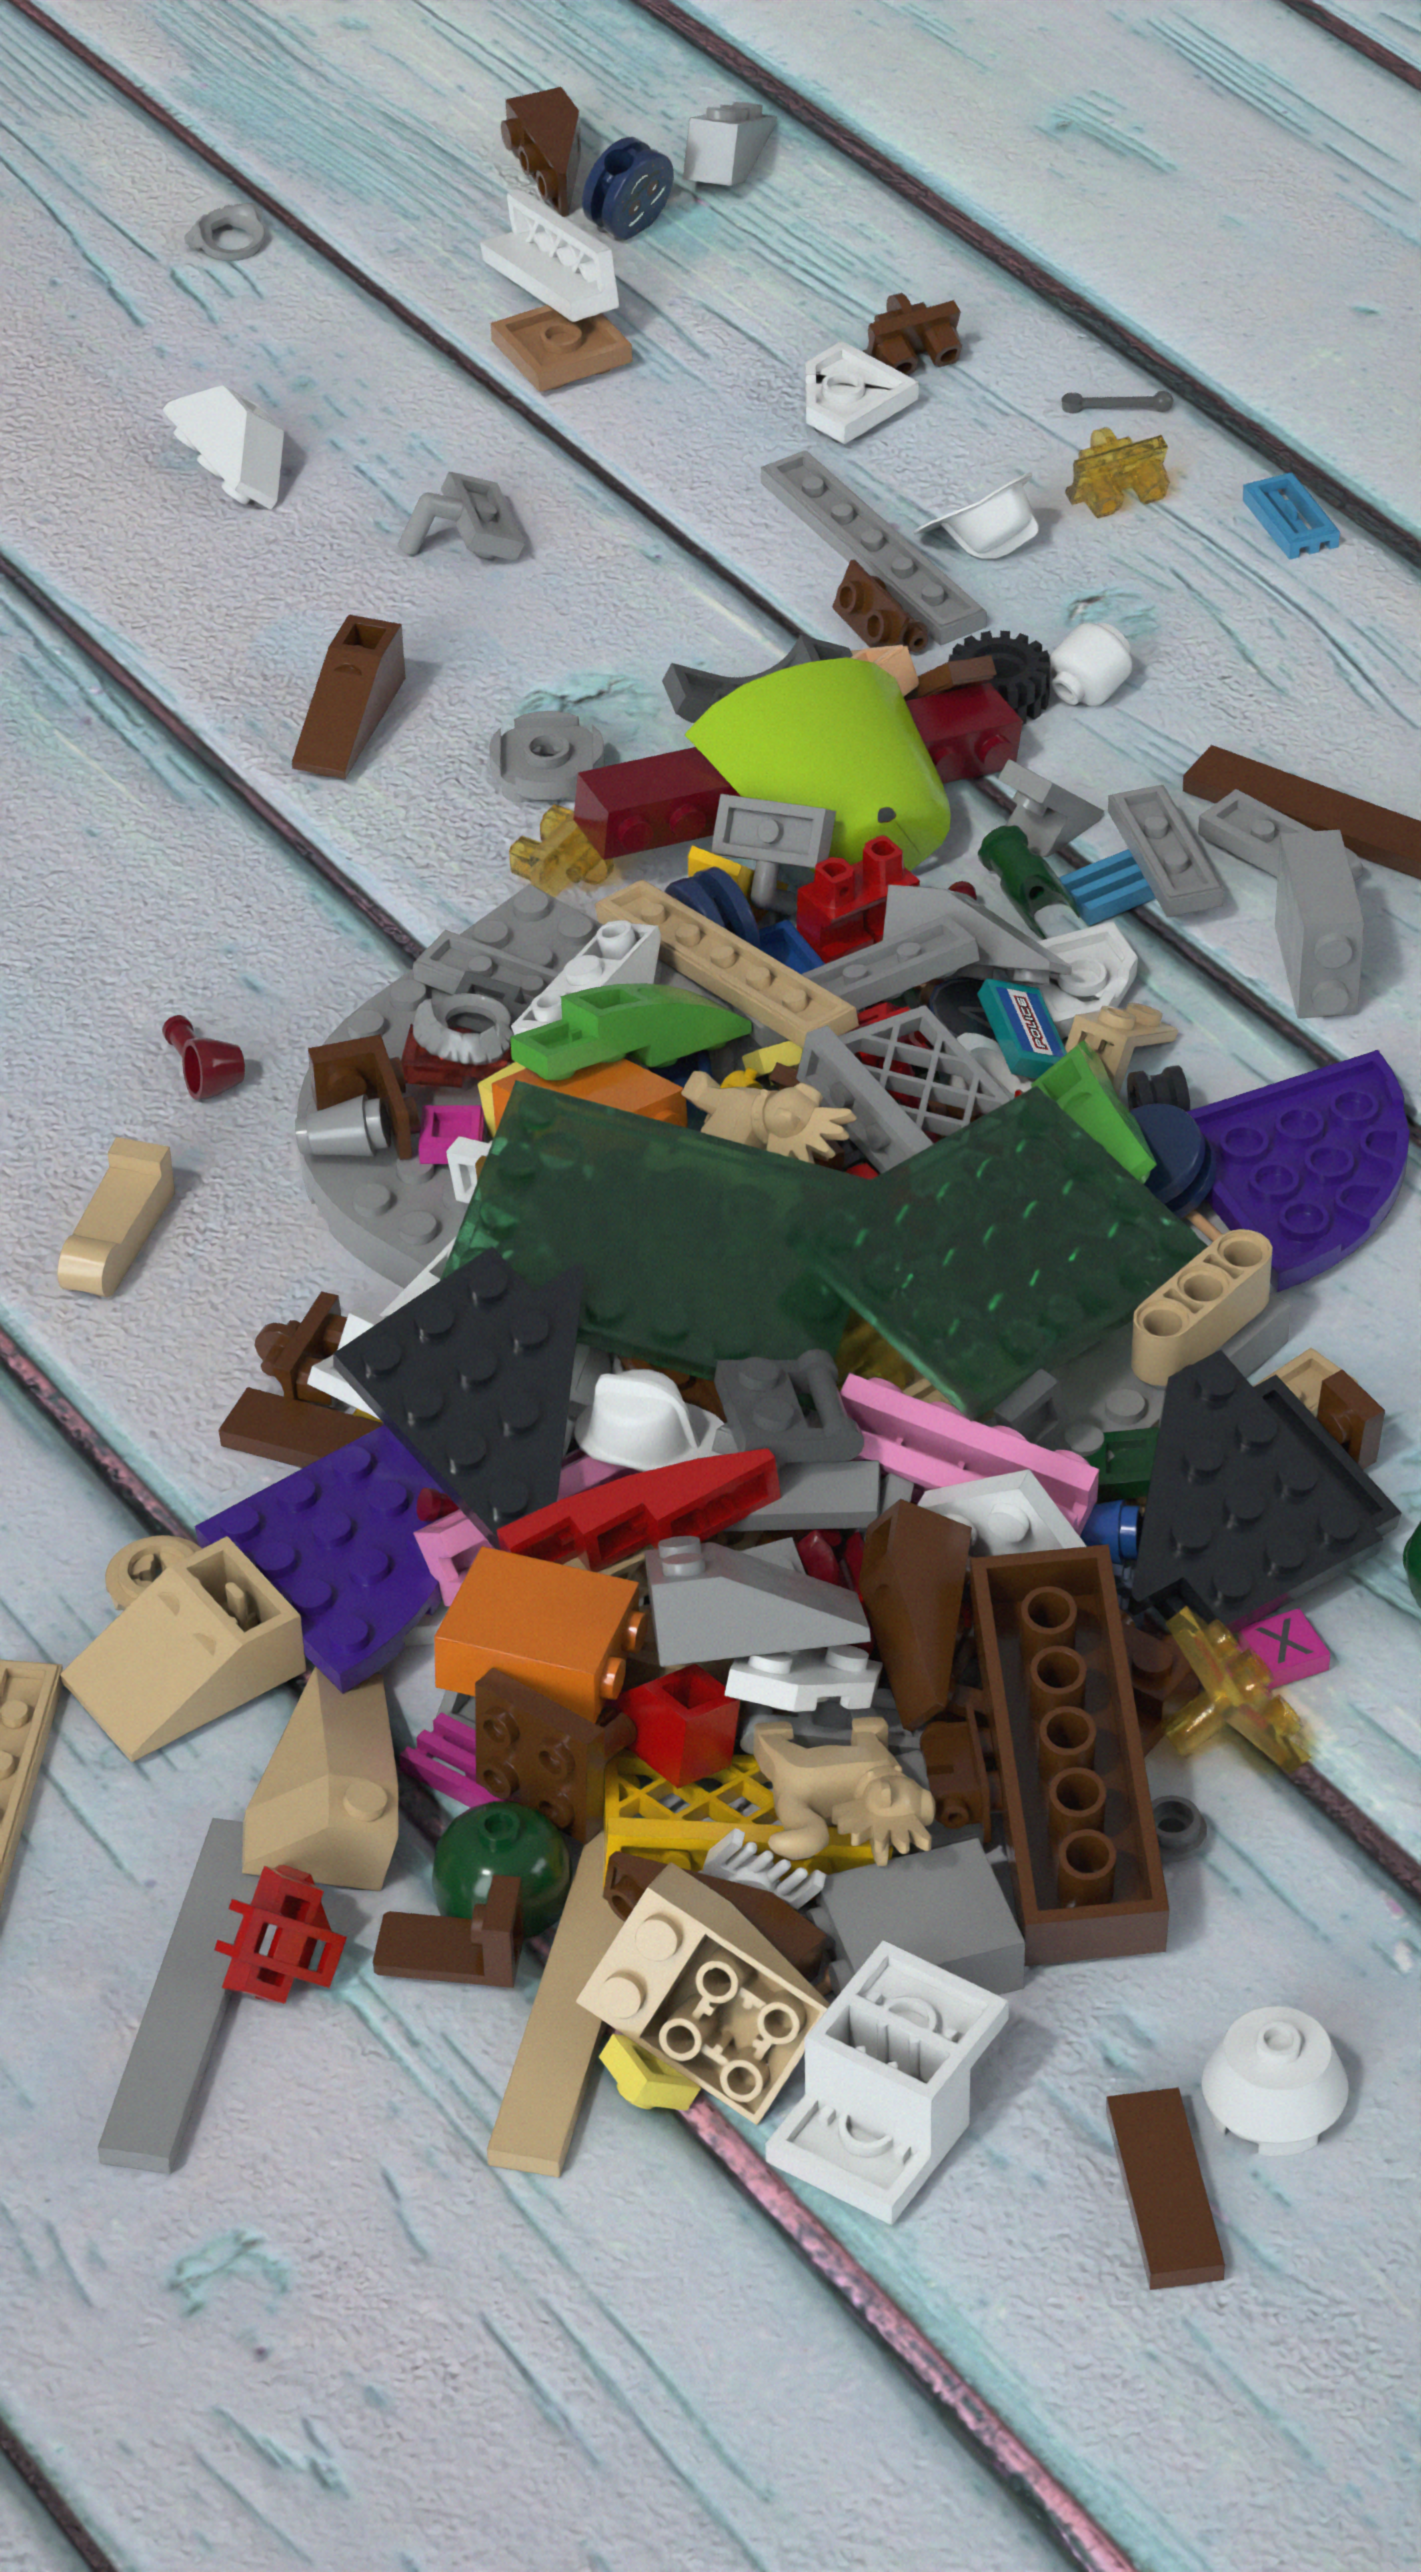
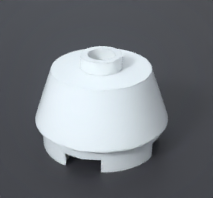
[1201,2006,1349,2156]

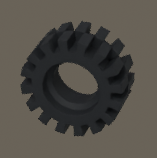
[948,630,1051,725]

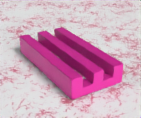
[399,1712,507,1808]

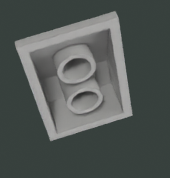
[644,1536,871,1667]

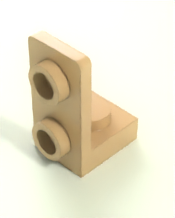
[1065,1002,1179,1096]

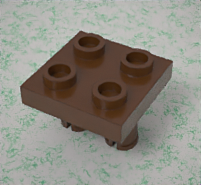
[475,1668,637,1845]

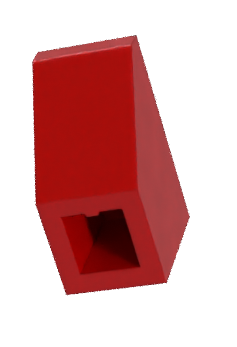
[603,1663,740,1789]

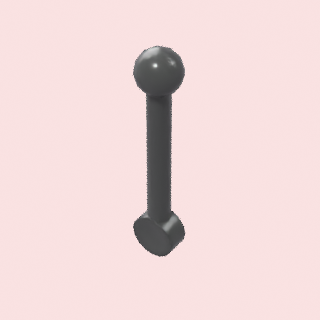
[1062,391,1173,413]

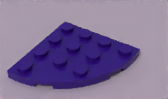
[1187,1050,1410,1293]
[195,1425,445,1694]

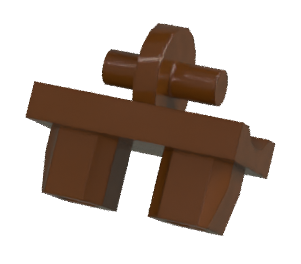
[862,292,962,376]
[255,1291,348,1407]

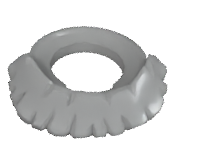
[184,203,264,261]
[413,993,514,1065]

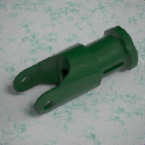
[978,825,1081,940]

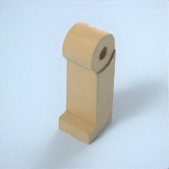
[57,1137,175,1297]

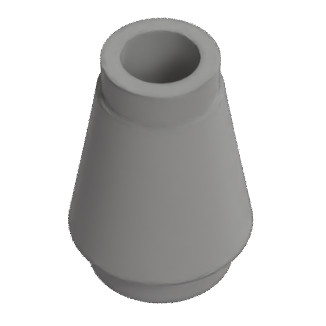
[295,1094,391,1156]

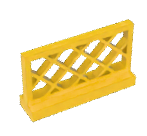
[602,1749,893,1900]

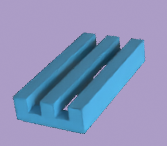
[1243,472,1340,560]
[1059,849,1156,926]

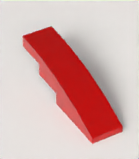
[496,1448,781,1573]

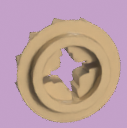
[105,1535,202,1610]

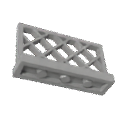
[796,1005,1072,1242]

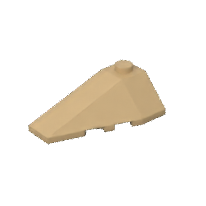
[242,1666,398,1891]

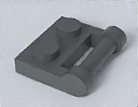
[714,1349,864,1462]

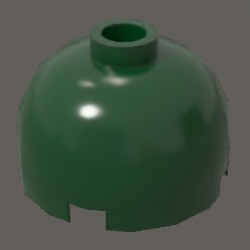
[432,1801,573,1939]

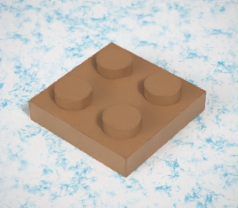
[490,305,632,392]

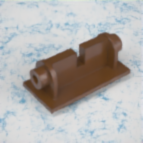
[832,559,929,652]
[919,1701,1003,1843]

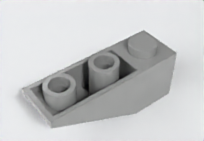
[683,102,777,186]
[883,885,1072,985]

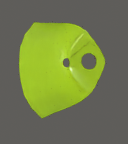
[685,657,951,874]

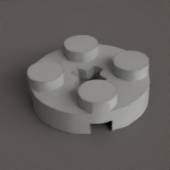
[489,711,605,803]

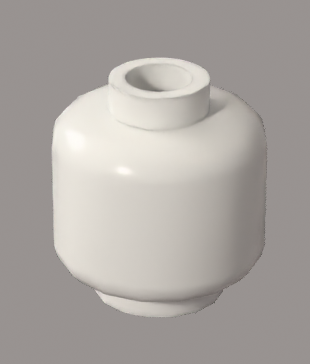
[1050,622,1132,706]

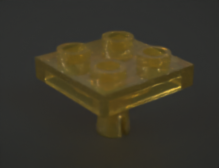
[1160,1606,1311,1774]

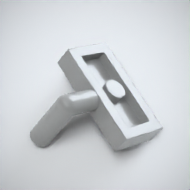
[398,471,525,561]
[711,794,836,915]

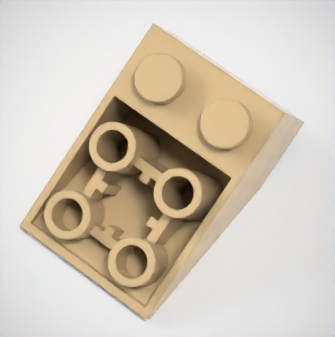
[60,1536,306,1762]
[575,1862,830,2125]

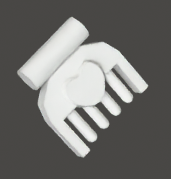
[698,1828,826,1911]

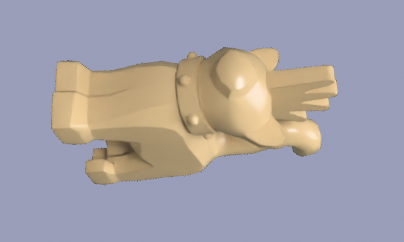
[638,1071,857,1232]
[753,1717,936,1866]

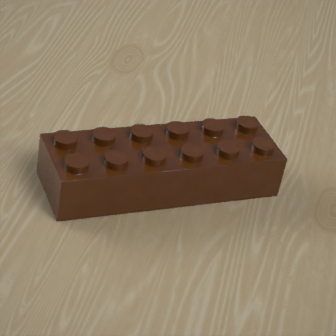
[970,1544,1170,1966]

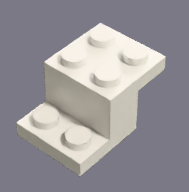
[766,1940,1009,2225]

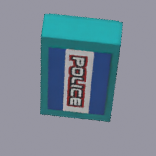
[977,978,1067,1079]

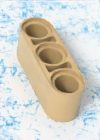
[1131,1229,1273,1386]

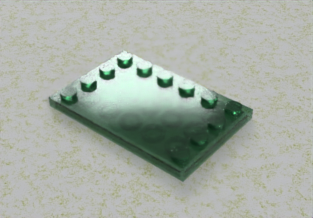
[440,1080,891,1411]
[784,1086,1208,1421]

